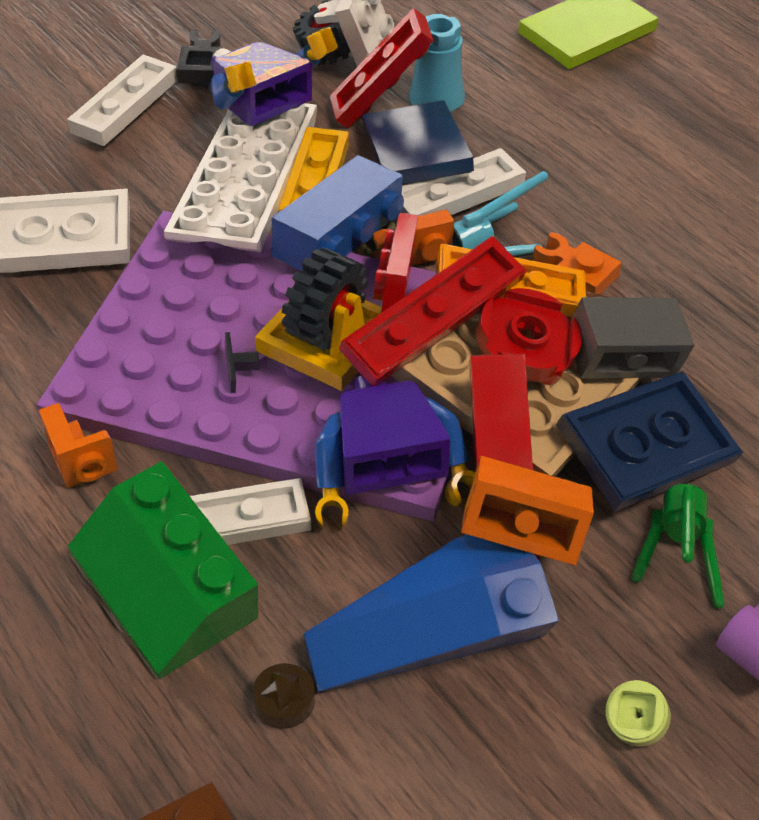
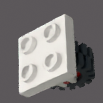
[293,0,395,67]

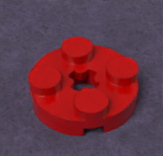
[476,288,582,385]

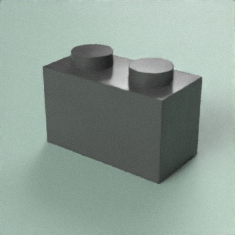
[570,296,695,379]

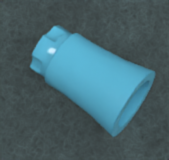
[408,14,465,112]

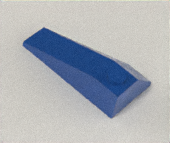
[303,535,559,694]

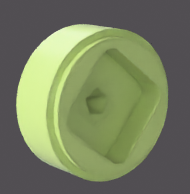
[605,680,671,747]

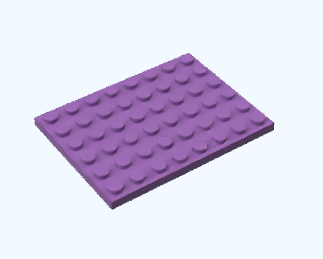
[36,211,467,522]

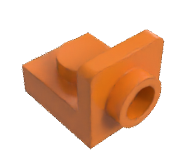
[39,403,117,488]

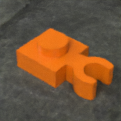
[372,209,454,266]
[533,232,622,294]

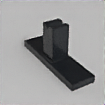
[225,332,259,393]

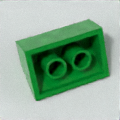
[68,461,258,680]

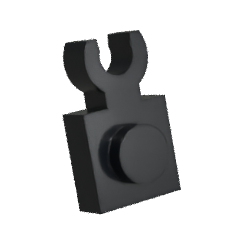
[176,30,222,86]

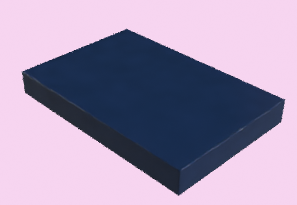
[362,100,474,185]
[556,371,743,512]

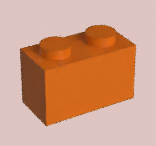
[461,456,594,566]

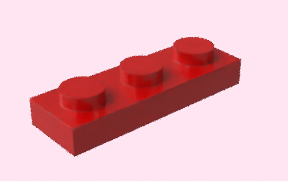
[330,8,434,128]
[373,213,418,313]

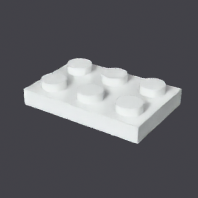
[0,189,130,273]

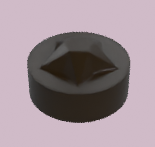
[253,663,315,728]

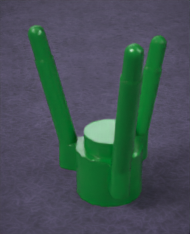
[631,484,725,609]

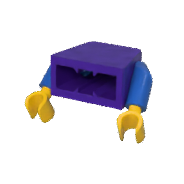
[210,27,338,126]
[315,375,475,529]

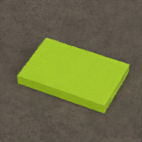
[518,0,658,70]

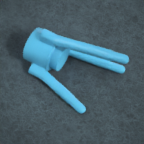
[453,171,548,256]

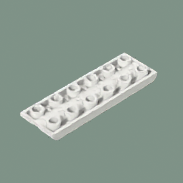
[164,103,317,252]

